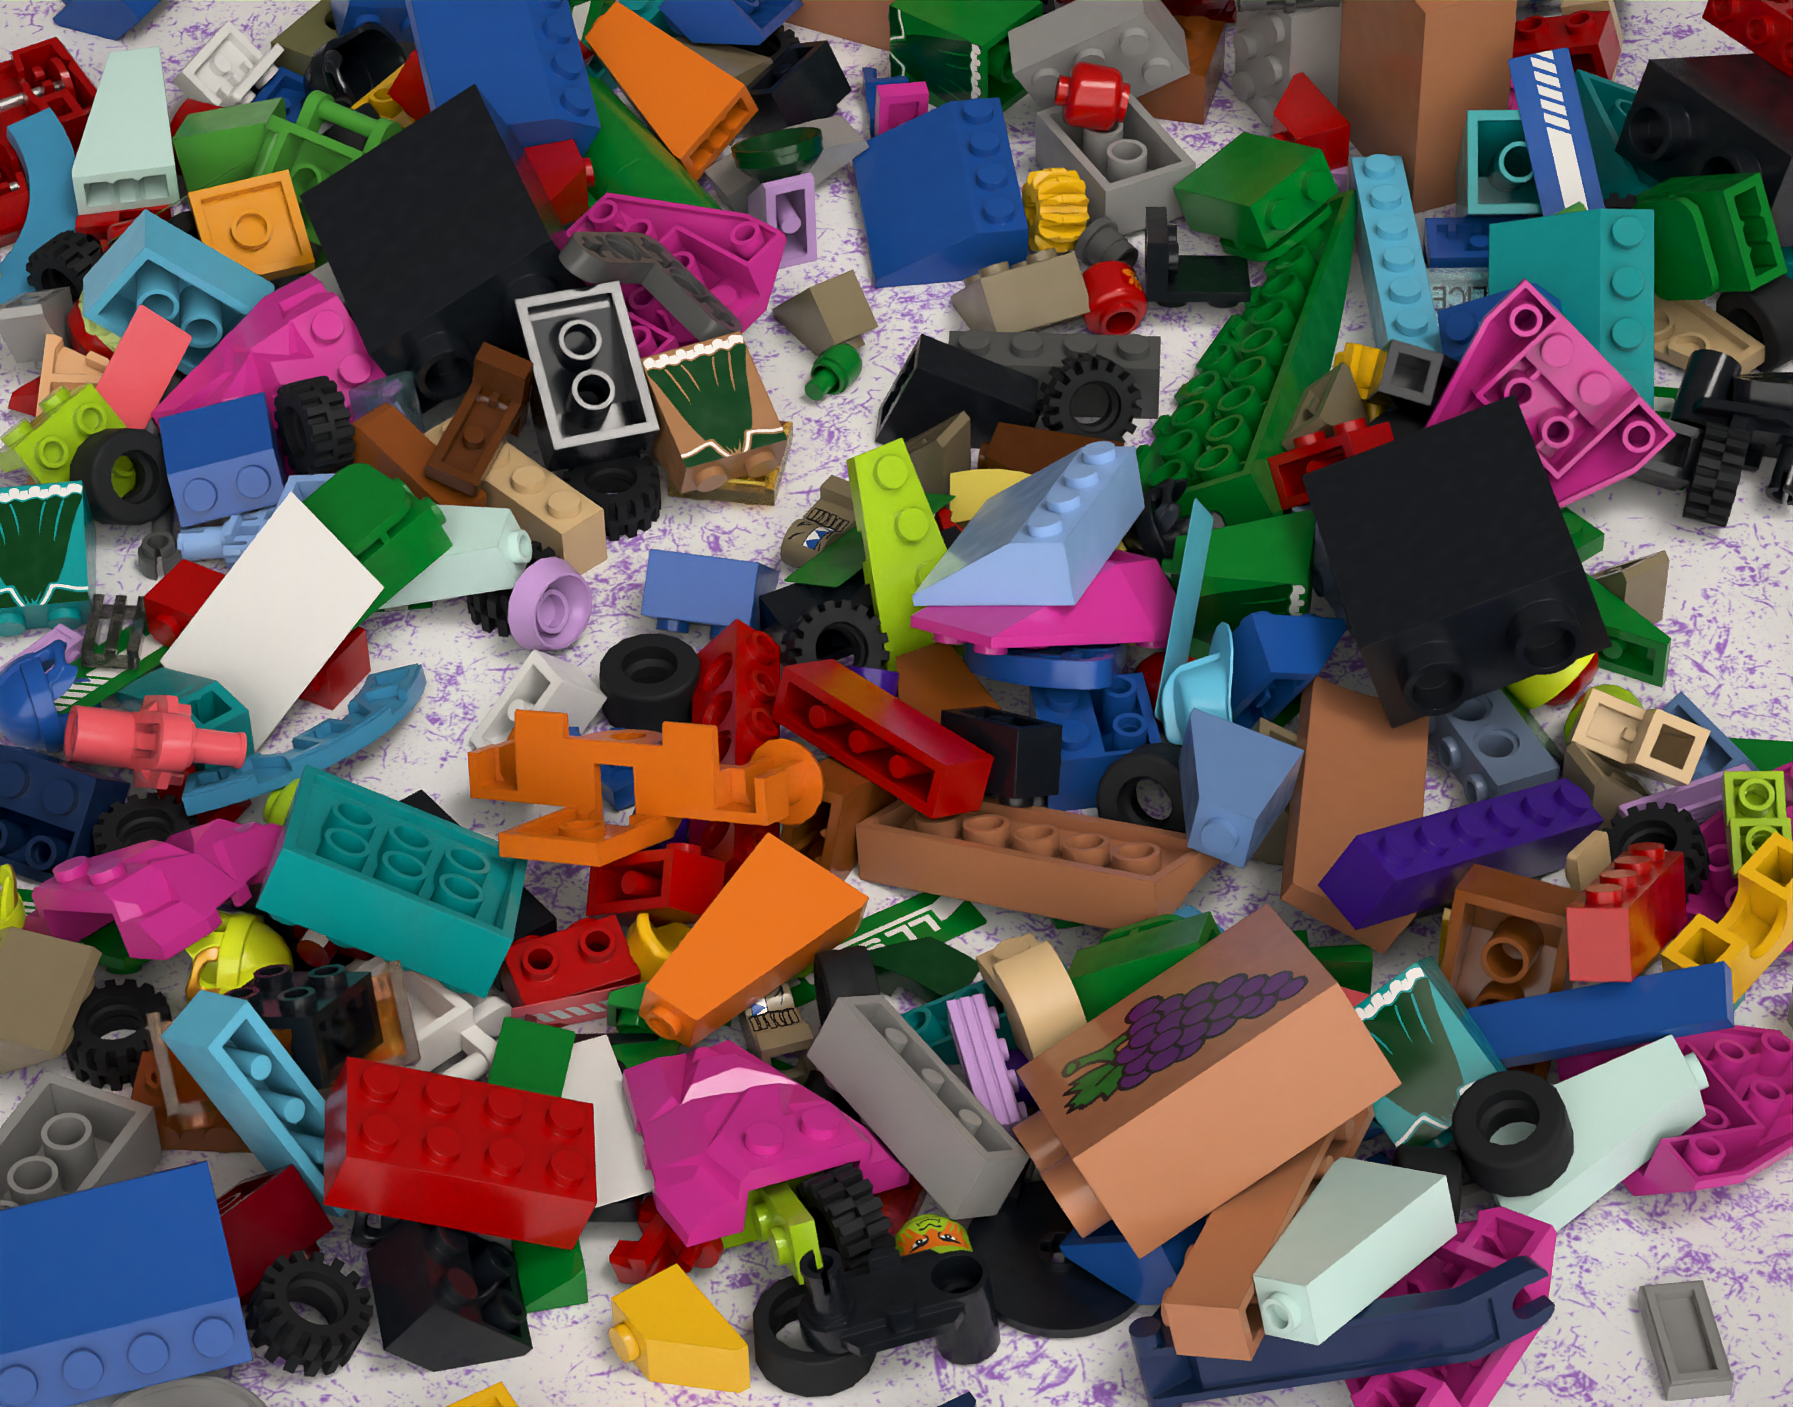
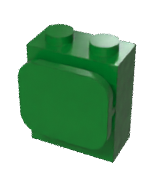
[1173,132,1339,262]
[1632,172,1788,301]
[302,463,453,631]
[1067,911,1221,1023]

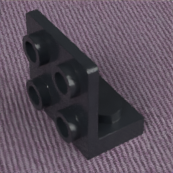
[1144,207,1251,308]
[224,964,384,1089]

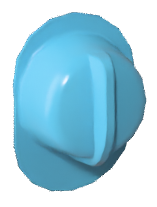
[1161,622,1234,745]

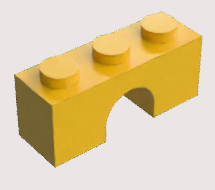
[1661,831,1793,1005]

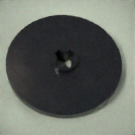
[966,1180,1140,1338]

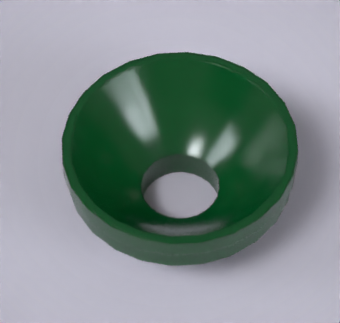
[731,127,824,184]

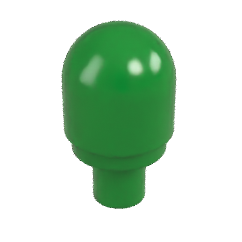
[804,343,863,401]

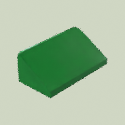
[511,1238,589,1313]

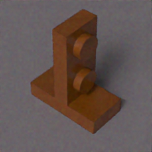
[425,342,534,497]

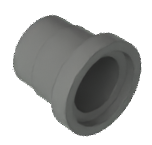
[1074,217,1138,267]

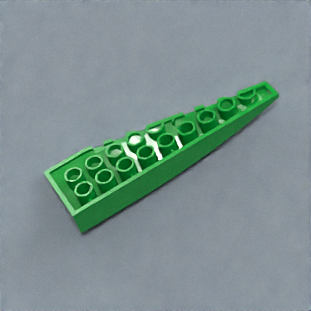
[1136,188,1358,526]

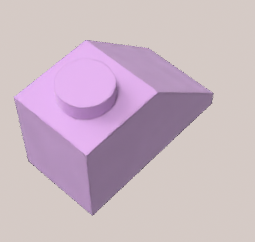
[748,172,817,269]

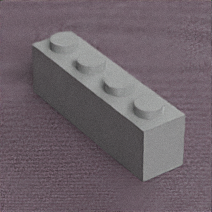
[806,995,1030,1220]

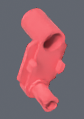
[64,695,247,790]

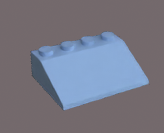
[912,441,1145,606]

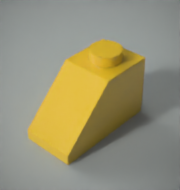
[608,1263,751,1393]

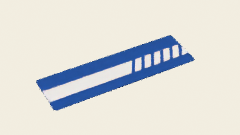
[1508,47,1605,216]

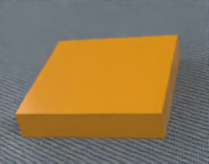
[188,170,315,281]

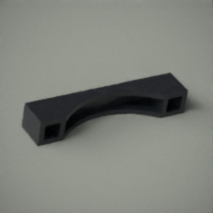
[1366,339,1705,491]

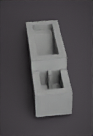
[704,116,869,214]

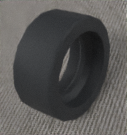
[753,1275,877,1397]

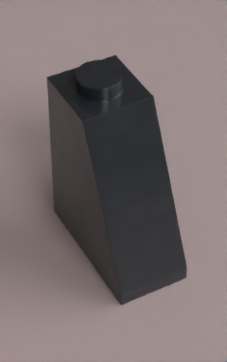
[875,334,1041,449]

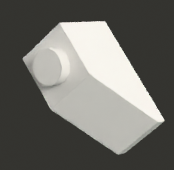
[470,649,607,748]

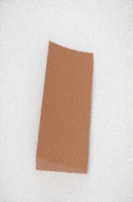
[1280,676,1430,954]
[855,796,1221,930]

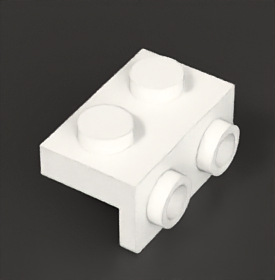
[172,20,284,108]

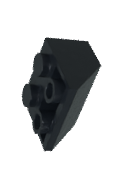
[366,1220,533,1372]

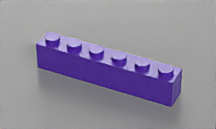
[1318,777,1604,930]

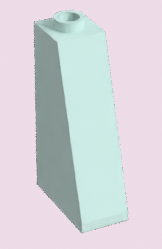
[71,46,180,215]
[378,504,532,610]
[1490,1034,1709,1232]
[1253,1157,1457,1345]

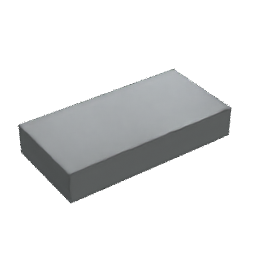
[1637,1280,1734,1401]

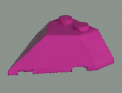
[1344,1206,1557,1407]

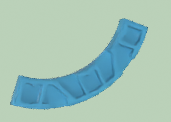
[0,107,80,305]
[182,663,427,816]

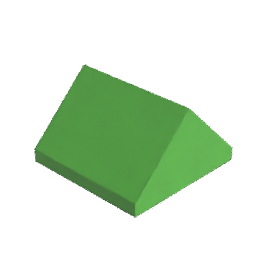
[172,97,286,192]

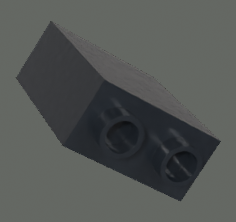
[1615,53,1793,247]
[300,84,591,415]
[1301,394,1612,728]

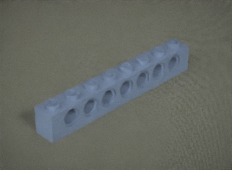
[1292,503,1560,804]

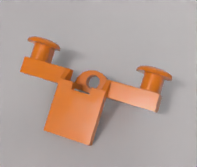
[467,709,825,867]

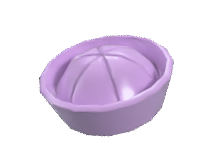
[507,556,593,651]

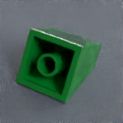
[888,0,1043,112]
[1161,510,1316,659]

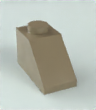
[772,269,878,356]

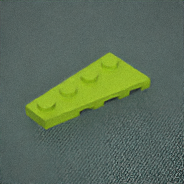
[846,438,963,672]

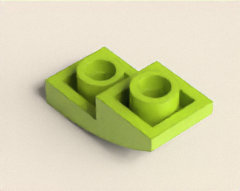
[1721,771,1792,878]

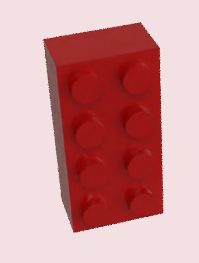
[323,1056,597,1250]

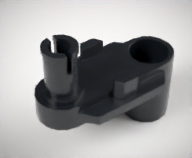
[1669,349,1793,505]
[798,1246,1001,1365]

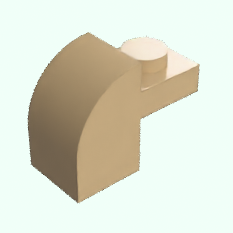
[1566,688,1711,786]
[976,932,1087,1062]

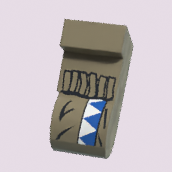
[780,475,856,568]
[738,981,816,1084]

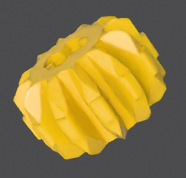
[1021,168,1090,253]

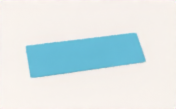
[1155,498,1213,723]

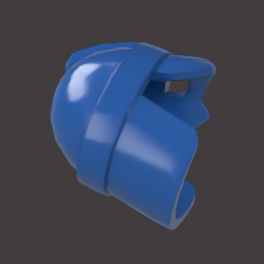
[0,639,102,754]

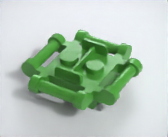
[249,90,402,276]

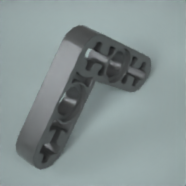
[559,231,743,342]

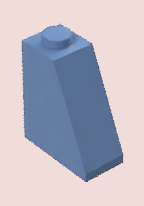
[1178,708,1304,868]

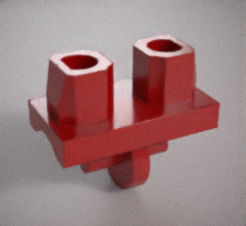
[609,1196,724,1285]

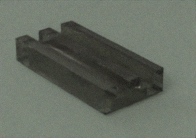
[81,594,148,670]

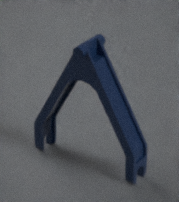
[1129,1120,1555,1407]

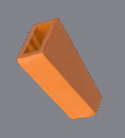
[585,1,759,181]
[638,832,869,1049]

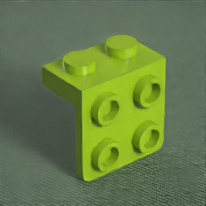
[0,382,136,522]

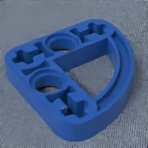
[963,642,1127,690]

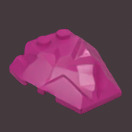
[151,273,408,478]
[23,818,283,960]
[622,1040,910,1247]

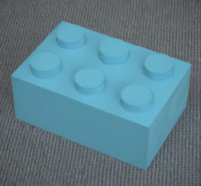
[83,209,274,375]

